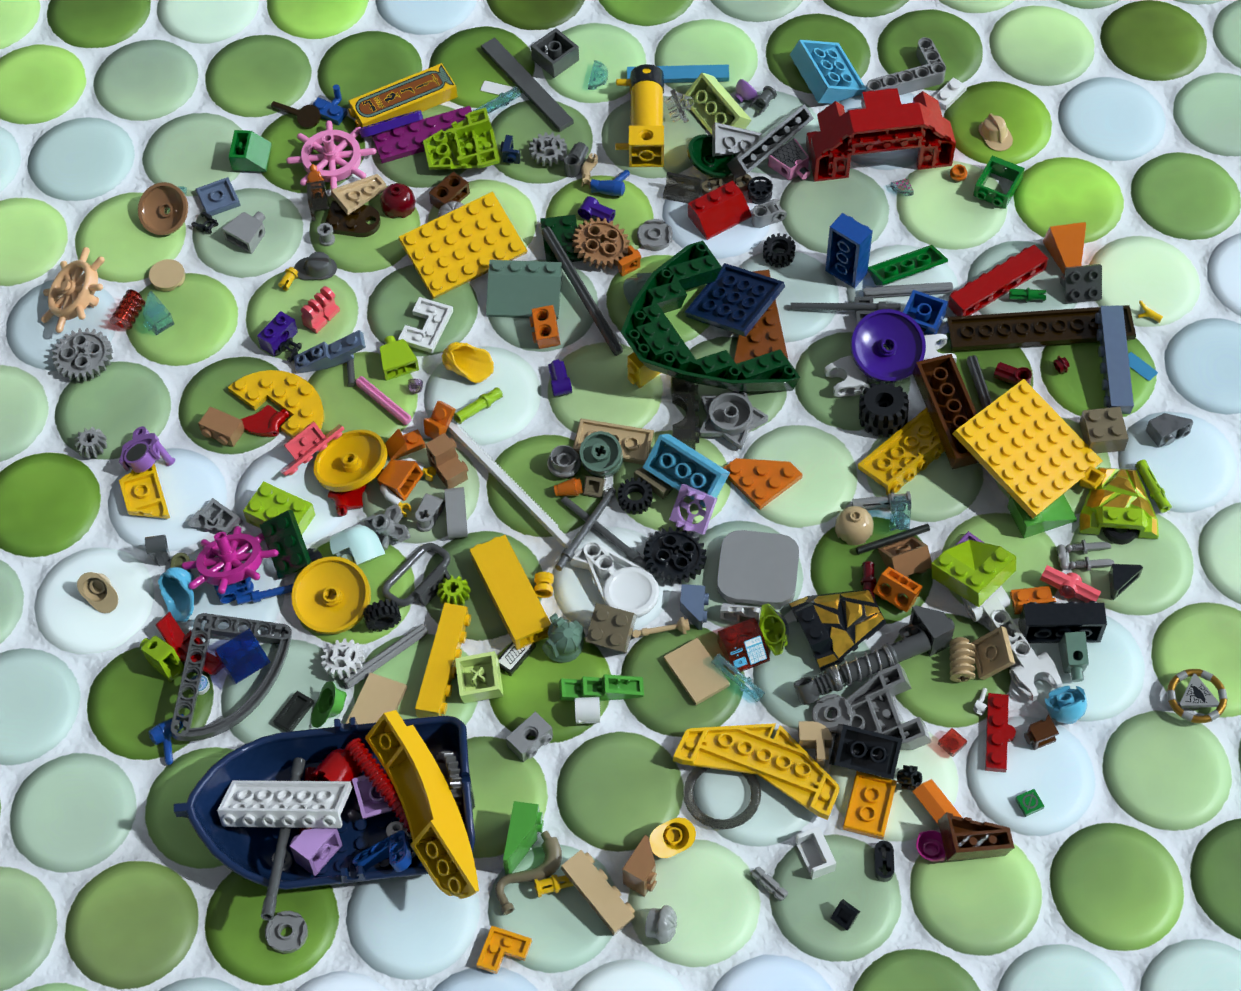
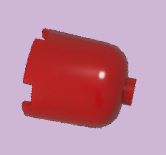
[310,748,362,788]

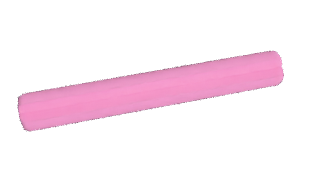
[355,376,412,425]

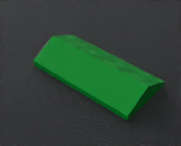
[868,245,948,285]

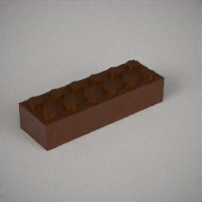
[912,354,979,470]

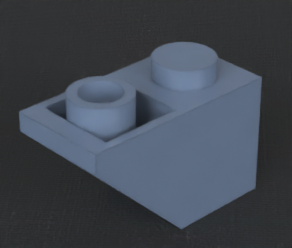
[680,584,709,630]

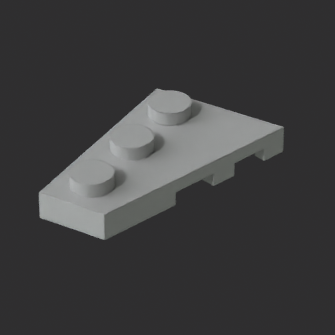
[712,122,762,156]

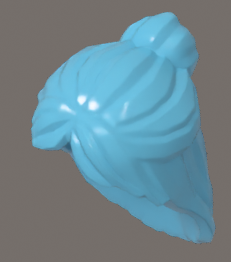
[158,567,194,622]

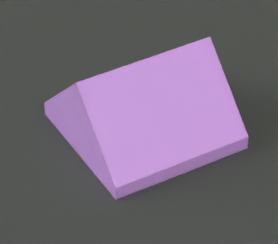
[352,769,392,819]

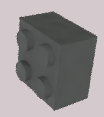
[531,28,579,78]

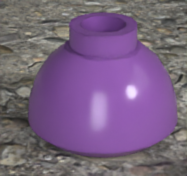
[734,79,757,102]

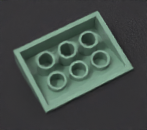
[486,260,563,319]

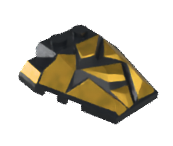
[789,589,886,672]

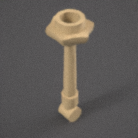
[632,616,690,638]

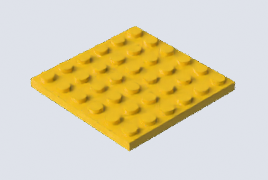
[953,379,1103,519]

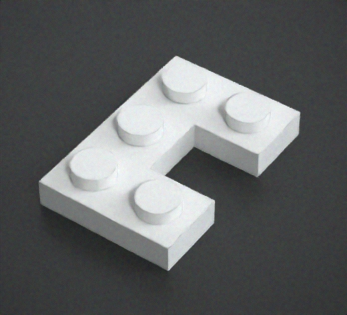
[398,297,453,353]

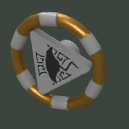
[1167,669,1228,723]

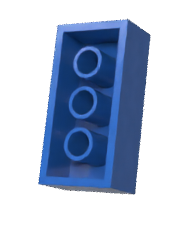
[825,213,873,288]

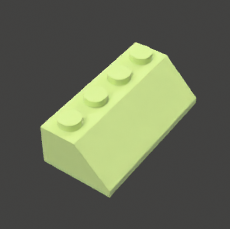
[682,73,752,134]

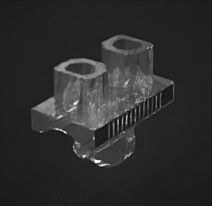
[664,89,694,123]

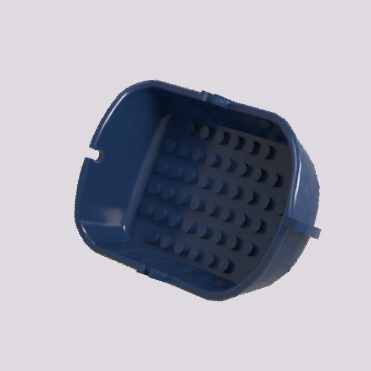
[174,716,475,890]

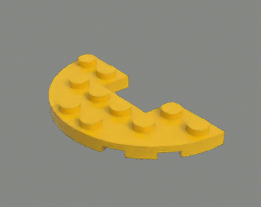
[228,370,324,438]

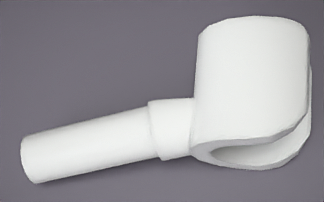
[973,688,988,716]

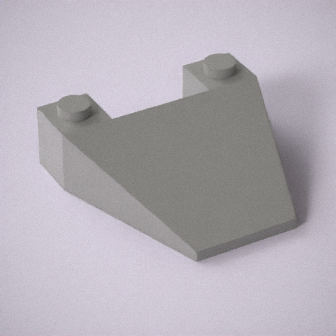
[831,663,932,750]

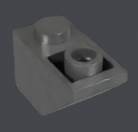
[1146,413,1193,447]

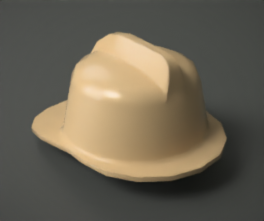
[978,113,1013,151]
[77,572,118,613]

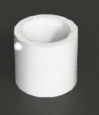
[575,697,600,724]

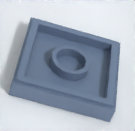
[195,177,241,216]

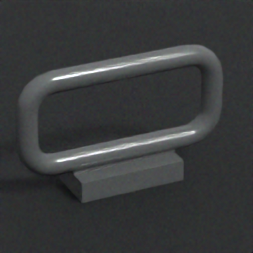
[382,543,451,607]

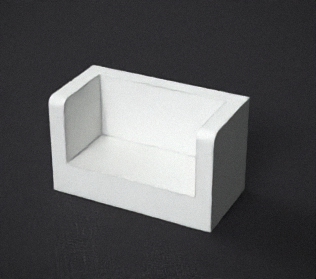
[795,826,836,880]

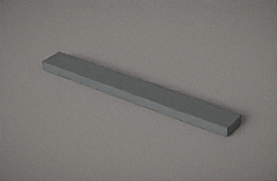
[481,38,574,132]

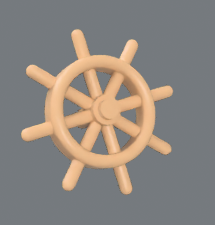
[41,247,105,333]

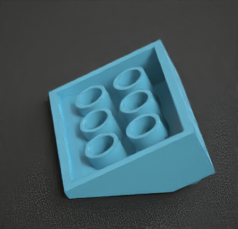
[790,40,866,104]

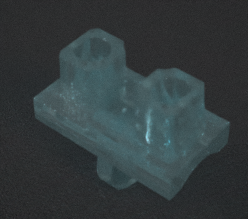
[890,496,911,531]

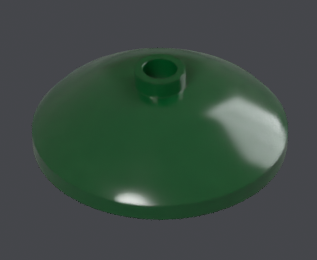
[687,134,736,178]

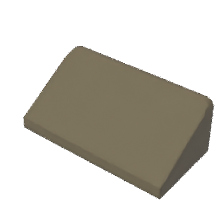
[634,467,674,499]

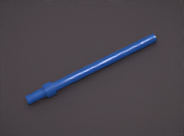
[236,584,294,605]

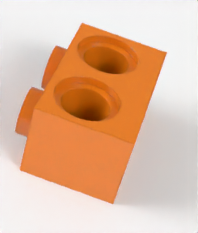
[529,305,561,349]
[873,567,923,612]

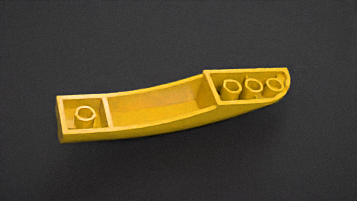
[365,710,479,899]

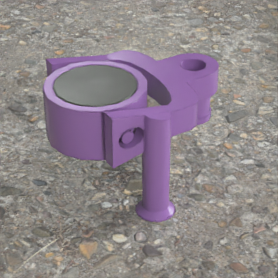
[119,426,175,473]

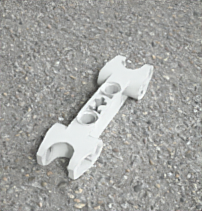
[824,334,957,397]
[961,586,1062,701]

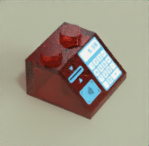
[717,617,770,675]

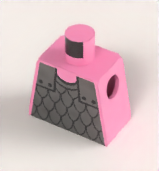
[768,138,810,180]

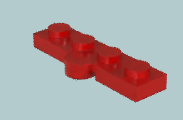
[985,693,1016,773]

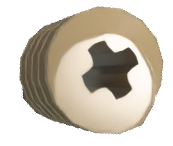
[949,637,976,682]

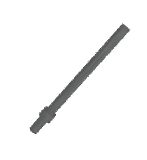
[791,302,901,311]
[555,488,616,571]
[561,496,648,570]

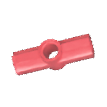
[1040,565,1101,603]

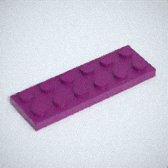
[372,106,472,164]

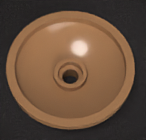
[138,182,188,236]

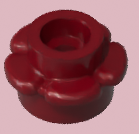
[1053,356,1070,374]

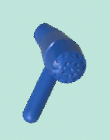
[590,170,630,196]
[148,714,184,765]

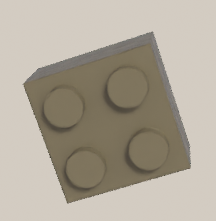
[1079,407,1129,454]
[585,603,637,653]

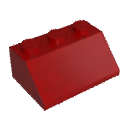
[688,180,752,240]

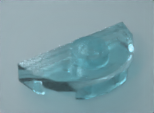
[588,60,608,90]

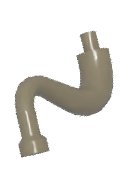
[495,831,562,915]

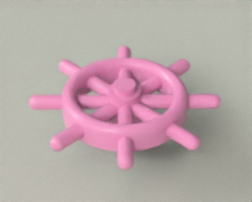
[286,121,377,190]

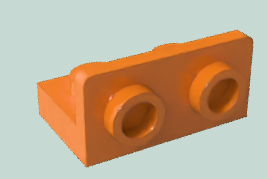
[1010,586,1056,614]

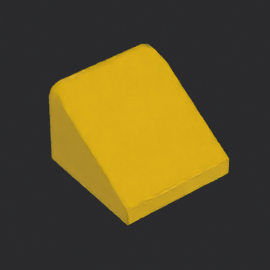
[1079,466,1107,490]

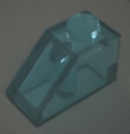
[143,291,174,335]

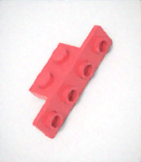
[280,421,345,476]

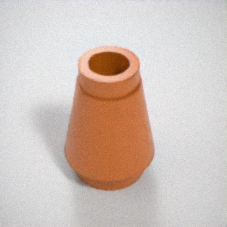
[554,477,583,497]

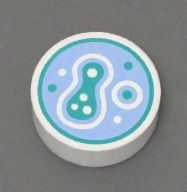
[190,674,210,695]

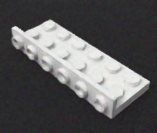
[217,780,352,828]

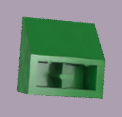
[229,130,272,172]

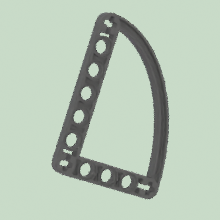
[171,613,292,741]

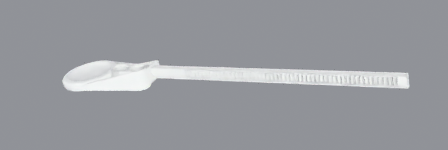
[431,406,659,618]

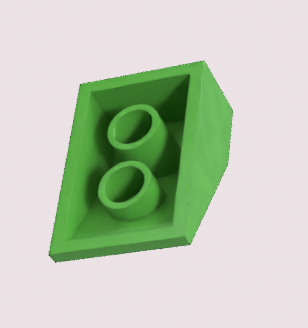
[1007,494,1077,539]
[503,801,544,875]

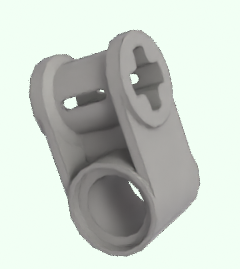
[751,199,787,228]
[415,493,445,532]

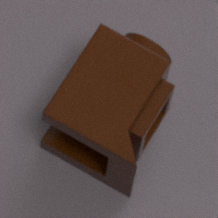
[1024,714,1059,750]

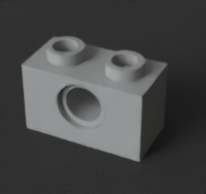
[506,712,553,762]

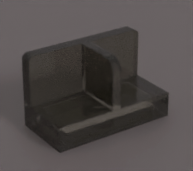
[307,181,330,221]

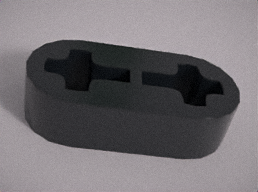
[874,840,894,882]

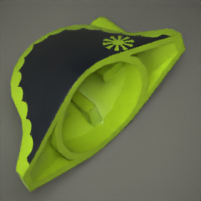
[759,603,789,656]

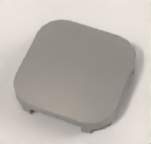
[717,530,799,610]

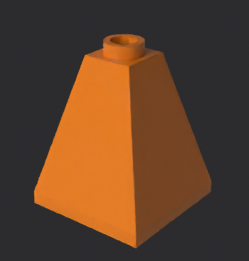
[1043,222,1086,275]

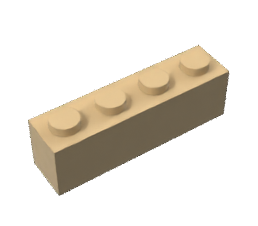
[561,850,635,935]

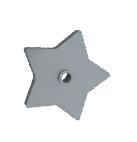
[699,391,768,450]

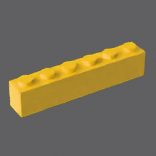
[415,603,471,718]

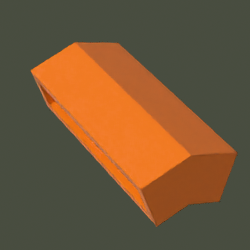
[912,779,963,825]

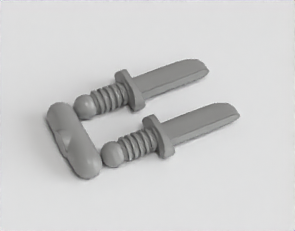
[1057,540,1115,571]

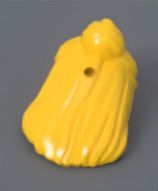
[442,342,494,383]

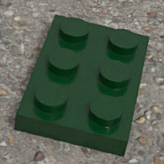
[540,215,582,262]
[260,510,312,579]

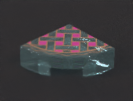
[890,178,914,196]

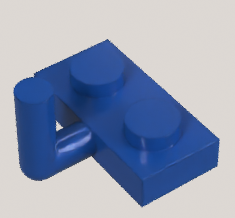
[312,84,348,125]

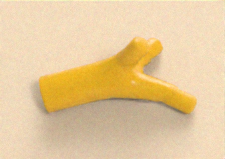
[1138,300,1163,323]

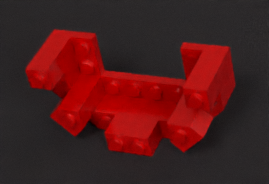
[806,88,956,182]

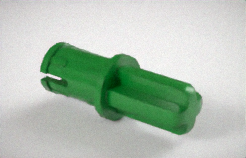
[1009,288,1046,302]

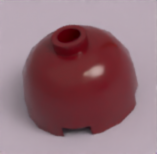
[380,183,416,219]

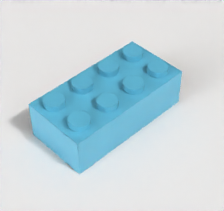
[642,434,730,507]

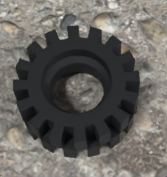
[763,233,796,268]
[618,477,652,515]
[363,599,401,632]

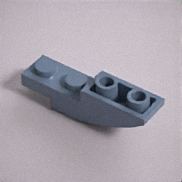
[294,330,366,373]

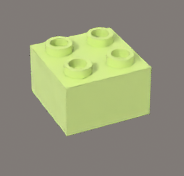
[455,651,503,703]

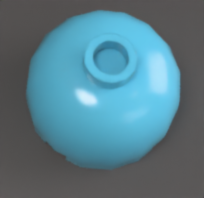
[1045,686,1087,724]

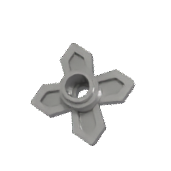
[364,504,411,551]

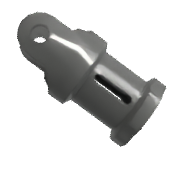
[749,86,777,116]

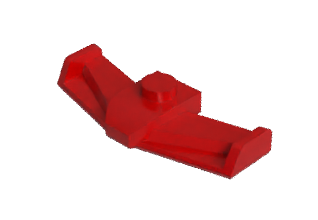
[155,611,226,675]

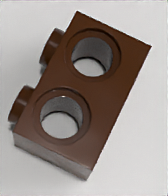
[429,172,470,210]

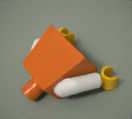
[376,458,436,517]

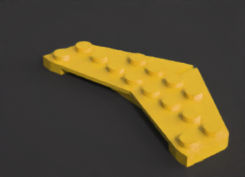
[673,723,840,820]

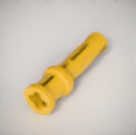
[534,874,574,898]

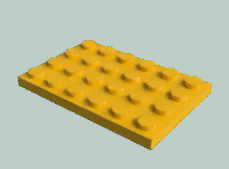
[399,191,528,299]

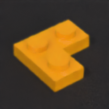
[476,926,532,974]

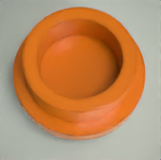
[950,164,968,181]

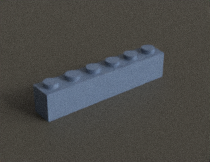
[1095,305,1134,414]

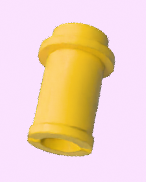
[278,267,298,291]

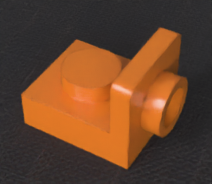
[618,245,641,277]

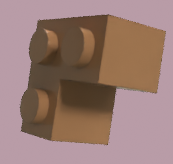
[425,433,469,489]

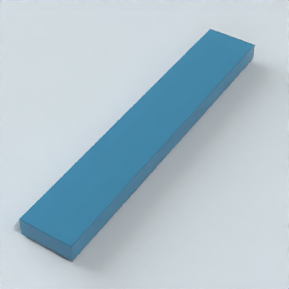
[627,64,729,83]

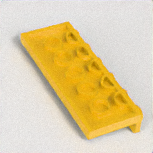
[858,407,944,496]

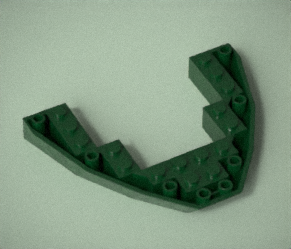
[621,241,800,392]

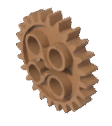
[572,217,630,270]

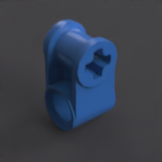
[214,577,254,604]

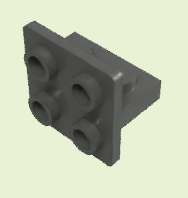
[1060,264,1102,303]

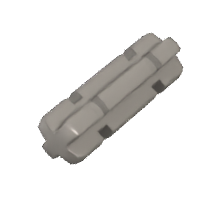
[751,867,788,901]

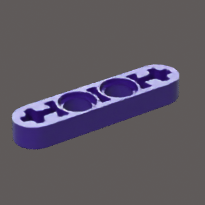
[359,110,423,138]

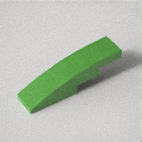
[559,674,644,701]

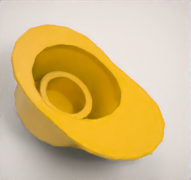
[649,817,696,859]

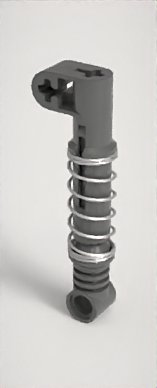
[794,624,931,705]

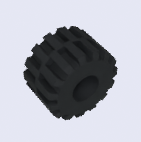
[859,381,909,437]

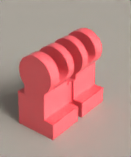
[301,286,340,334]

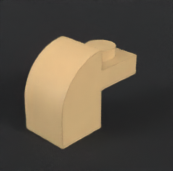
[798,721,833,767]

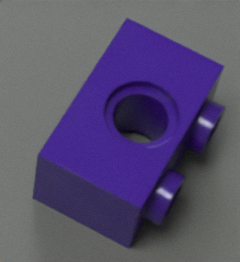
[257,311,298,357]

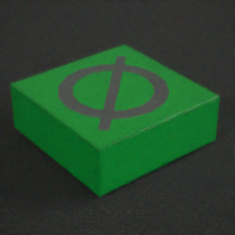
[1015,789,1045,817]

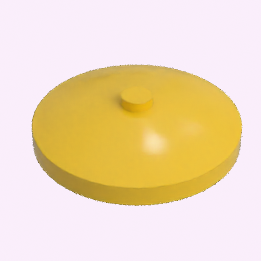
[313,430,387,492]
[292,556,371,635]

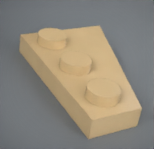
[331,174,386,215]

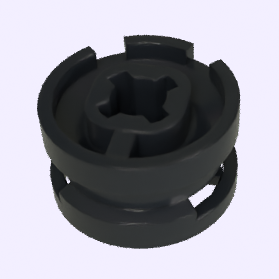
[748,176,773,205]

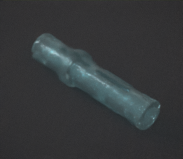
[472,86,521,114]
[711,653,765,702]

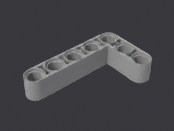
[866,37,946,95]

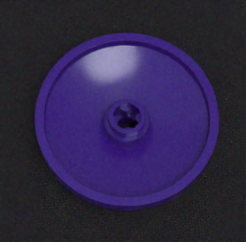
[850,309,926,383]

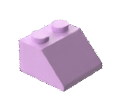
[290,828,342,877]

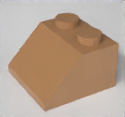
[878,536,932,577]
[622,835,657,897]

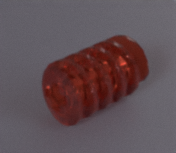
[110,289,146,329]

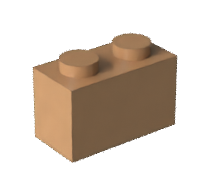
[198,406,245,447]

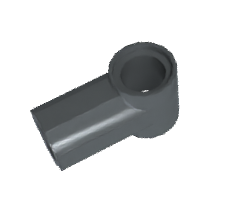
[564,142,589,177]
[145,534,171,566]

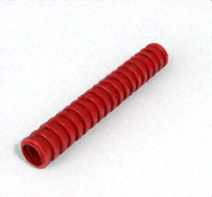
[345,738,412,838]

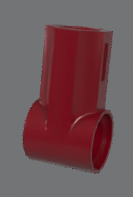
[993,362,1032,386]

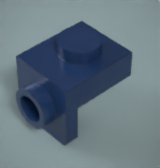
[500,135,521,164]

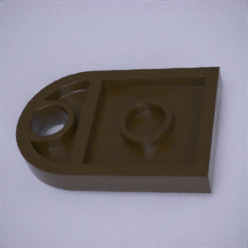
[325,200,381,237]

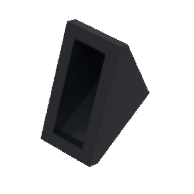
[1109,564,1143,600]

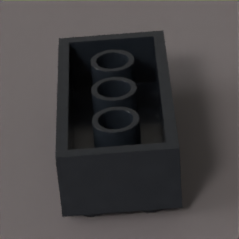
[1018,601,1107,643]

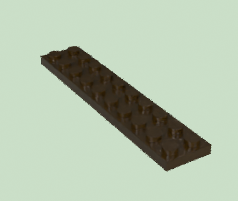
[946,305,1136,351]

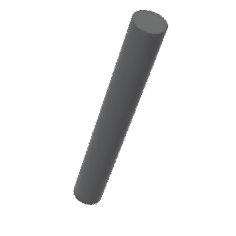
[347,359,355,387]

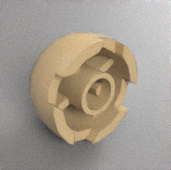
[835,506,874,546]

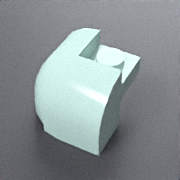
[330,524,385,566]

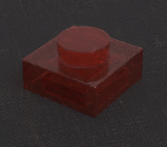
[938,728,967,757]

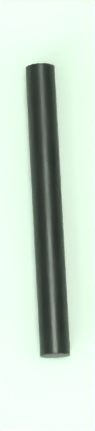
[856,523,930,555]

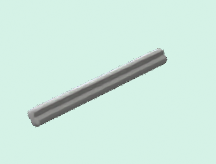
[863,282,953,298]
[343,624,428,688]

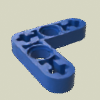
[352,830,412,872]

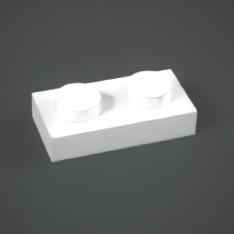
[933,77,967,110]

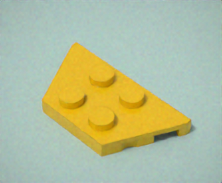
[119,463,170,519]

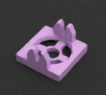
[669,484,718,535]

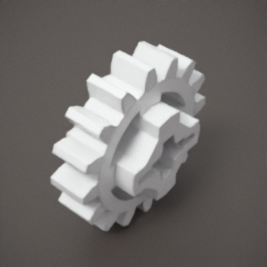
[321,639,365,679]

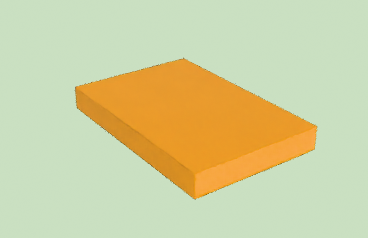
[842,771,897,840]

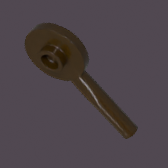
[271,101,321,129]

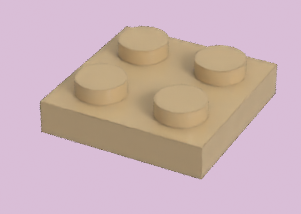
[971,626,1015,680]

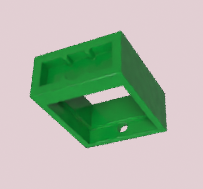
[973,155,1025,209]

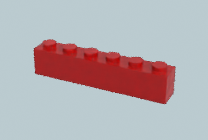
[948,244,1048,316]

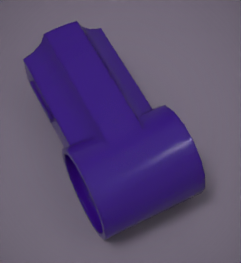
[577,196,616,223]
[548,359,572,397]

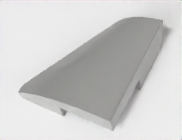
[187,498,243,533]

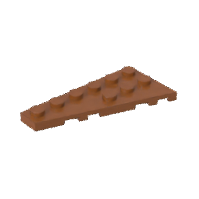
[734,269,788,364]

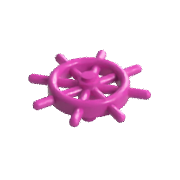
[181,526,279,594]

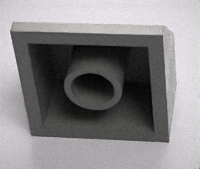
[909,606,955,656]

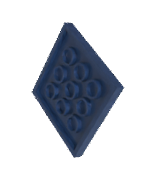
[685,263,785,337]

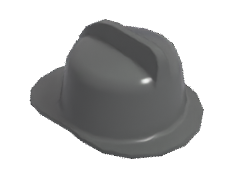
[294,252,337,280]

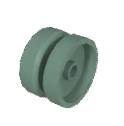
[579,431,623,478]

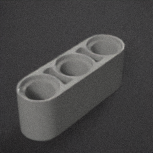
[444,487,468,539]

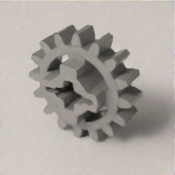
[529,132,567,166]

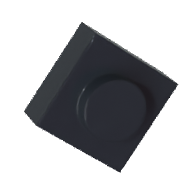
[831,899,861,931]

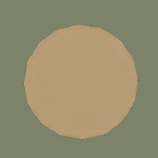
[149,259,186,292]

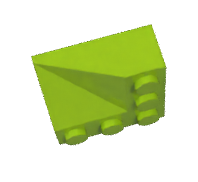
[931,540,1016,607]

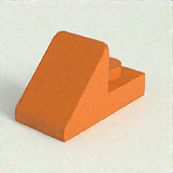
[423,401,456,439]
[385,429,426,460]

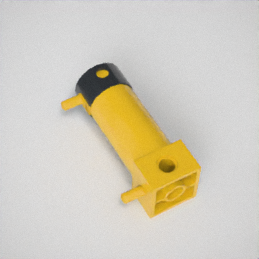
[615,64,664,167]

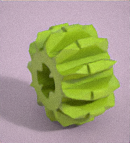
[437,575,471,606]

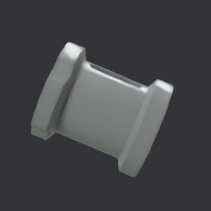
[317,223,335,246]

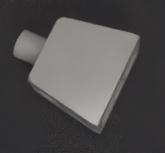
[222,211,265,254]

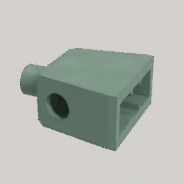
[1058,631,1089,682]

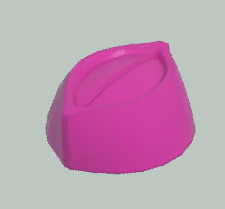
[916,830,946,862]

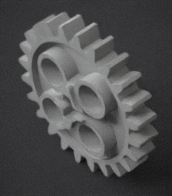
[52,328,113,382]

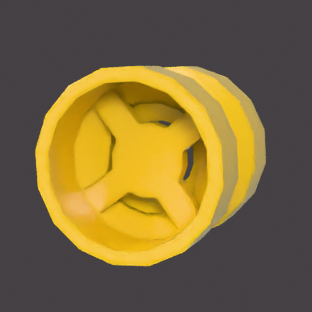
[534,572,554,598]

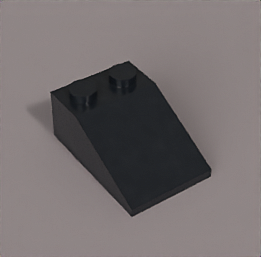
[829,724,903,779]

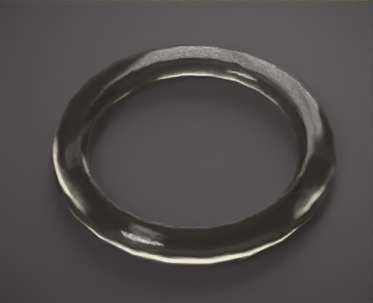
[683,766,761,829]

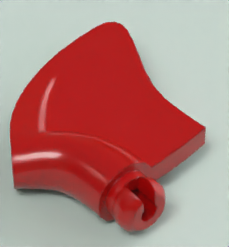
[240,404,289,437]
[328,483,368,516]

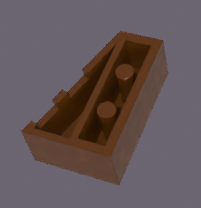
[938,812,1015,861]

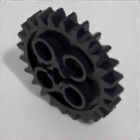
[643,527,707,584]

